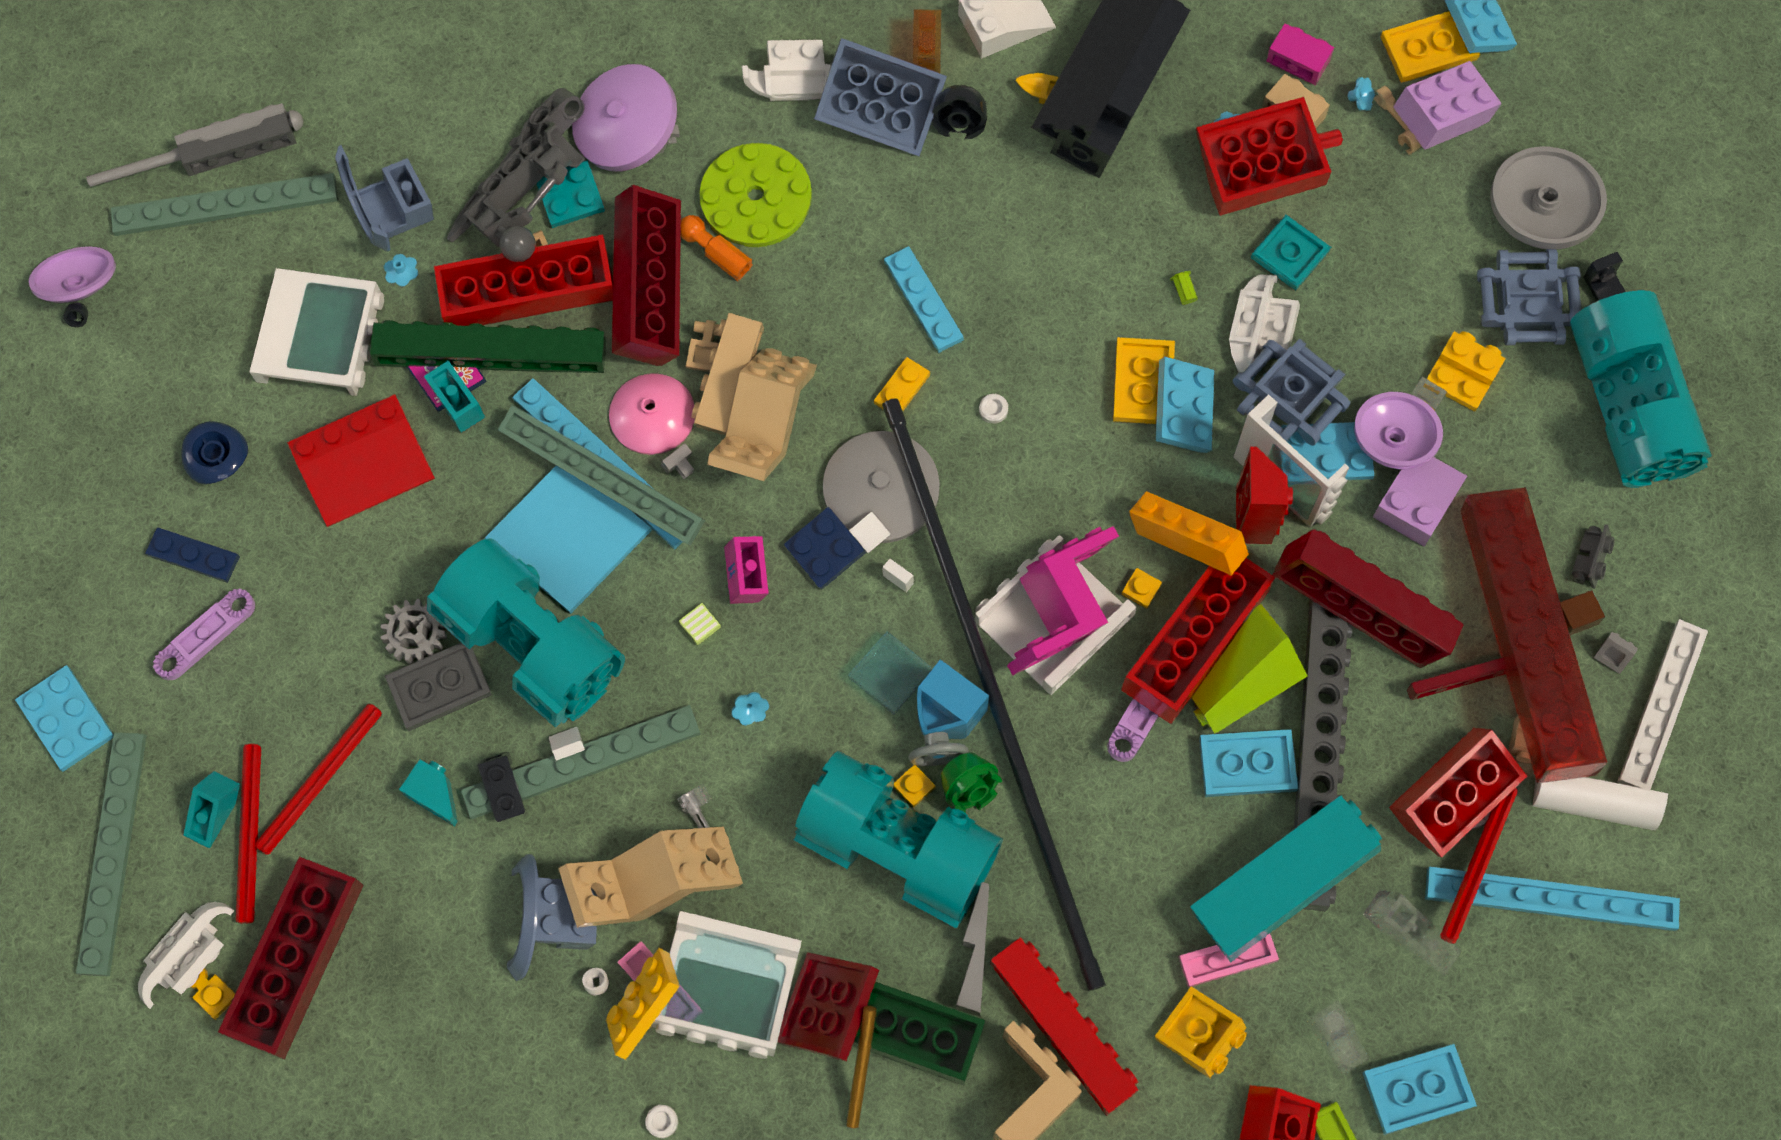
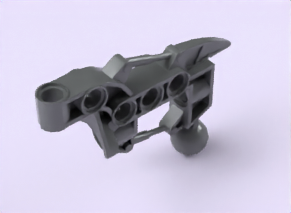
[447,88,585,262]

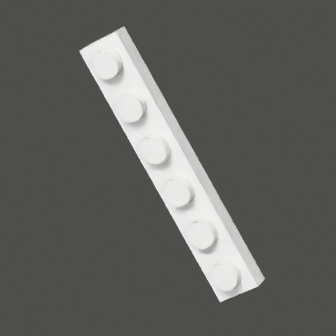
[1617,619,1708,790]

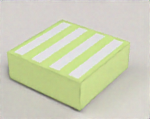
[679,603,721,645]

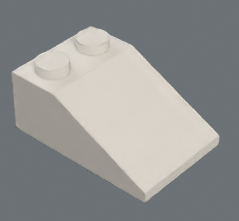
[958,0,1056,58]

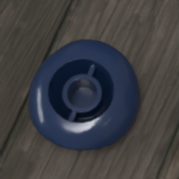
[181,421,248,484]

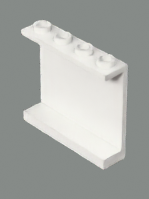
[975,535,1137,695]

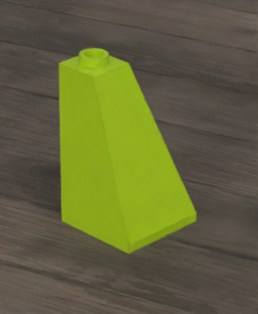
[1192,604,1307,734]

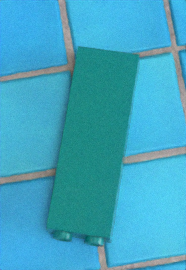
[1190,795,1382,963]

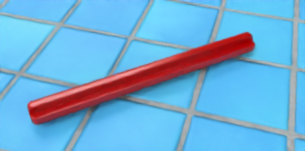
[255,703,382,855]
[236,744,261,924]
[1440,788,1518,944]

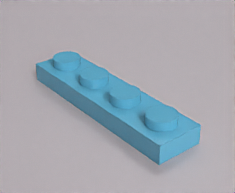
[884,246,964,353]

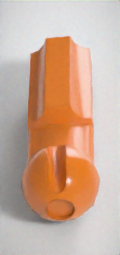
[681,215,753,281]

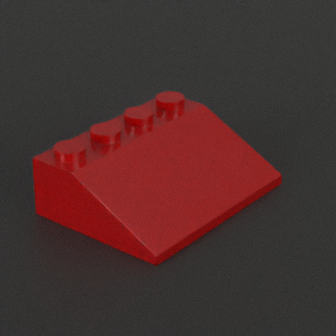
[1196,96,1331,216]
[287,394,435,527]

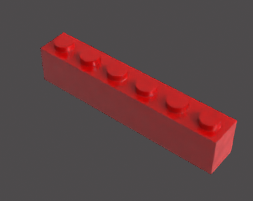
[990,937,1139,1116]

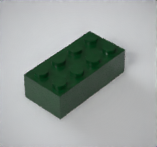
[852,981,986,1086]

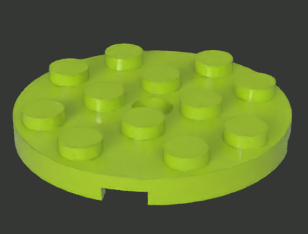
[700,143,812,247]

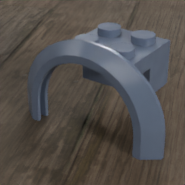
[335,145,434,252]
[507,854,597,981]

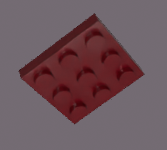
[777,952,879,1062]

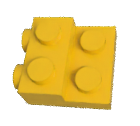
[1424,331,1506,412]
[1154,986,1247,1078]

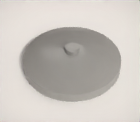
[1490,146,1607,249]
[823,431,940,543]

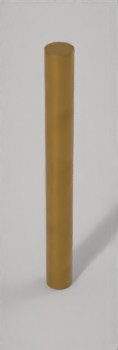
[846,1006,877,1128]

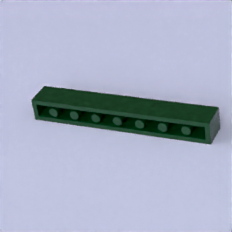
[370,320,606,373]

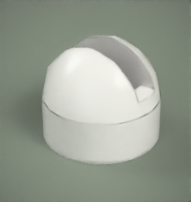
[582,968,609,996]

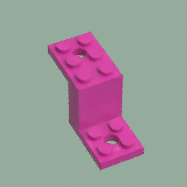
[1007,526,1119,676]

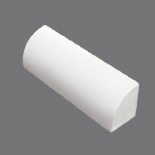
[1532,769,1668,830]

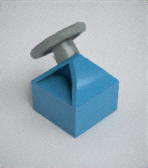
[908,660,989,766]

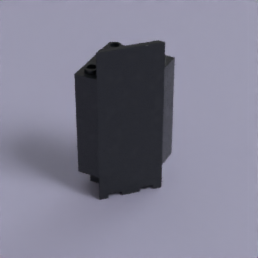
[1031,0,1191,178]

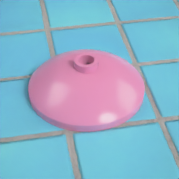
[609,374,695,455]

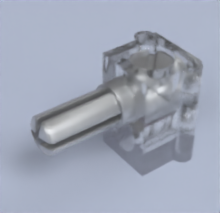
[677,783,712,828]

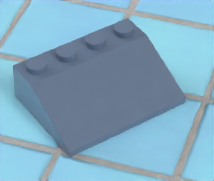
[814,38,947,156]

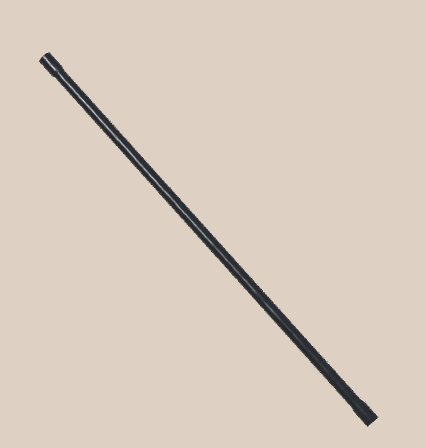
[882,398,1106,992]

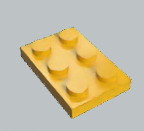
[1381,11,1480,83]
[1113,337,1175,424]
[606,948,680,1060]

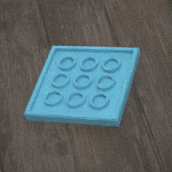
[485,465,652,614]

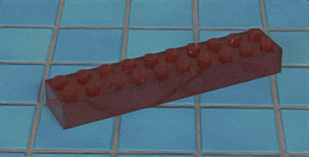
[1460,487,1607,784]

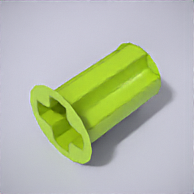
[1170,271,1198,305]

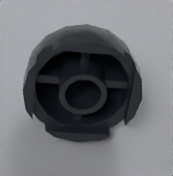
[932,85,988,139]

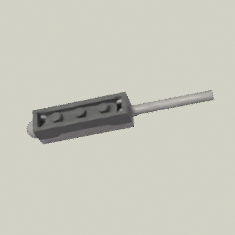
[86,103,303,187]

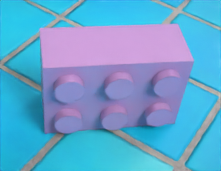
[1393,61,1502,150]

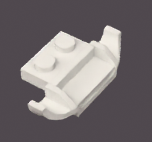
[742,40,830,101]
[1229,275,1300,379]
[138,902,235,1009]

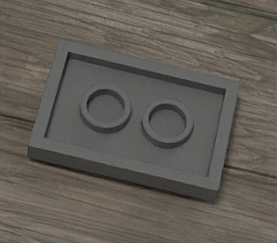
[385,643,492,732]

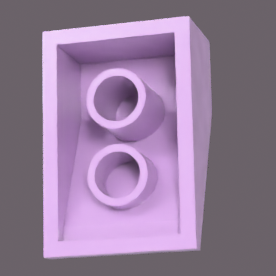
[1373,457,1467,547]

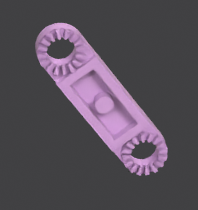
[153,589,255,680]
[1107,699,1158,762]

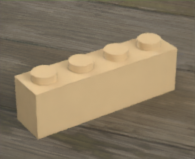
[691,313,764,436]

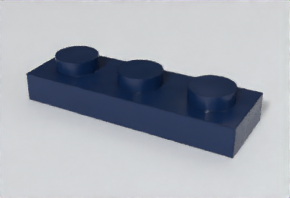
[145,527,240,583]

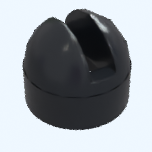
[63,302,88,327]

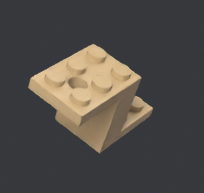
[707,348,817,481]
[559,827,743,928]
[993,1021,1082,1140]

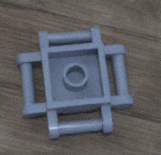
[1477,249,1582,345]
[1233,339,1350,446]

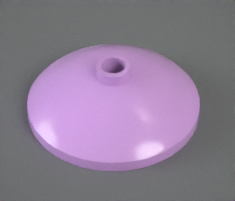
[29,247,116,303]
[1354,392,1443,469]

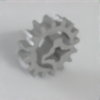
[380,599,447,664]

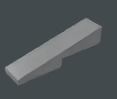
[956,882,989,1016]

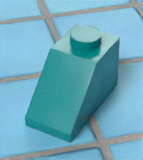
[424,361,485,433]
[399,759,458,827]
[183,771,240,848]

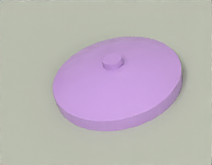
[572,64,677,171]

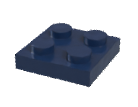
[784,506,867,590]

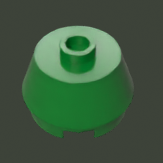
[941,752,1002,812]

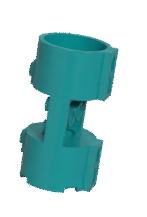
[1570,290,1712,488]
[427,538,625,728]
[794,751,1003,928]

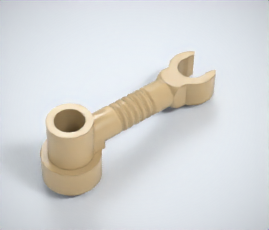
[1373,86,1421,154]

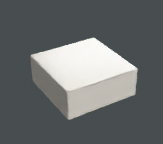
[849,512,891,553]
[883,559,914,593]
[549,727,585,761]

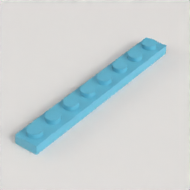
[512,378,682,549]
[1425,867,1680,931]

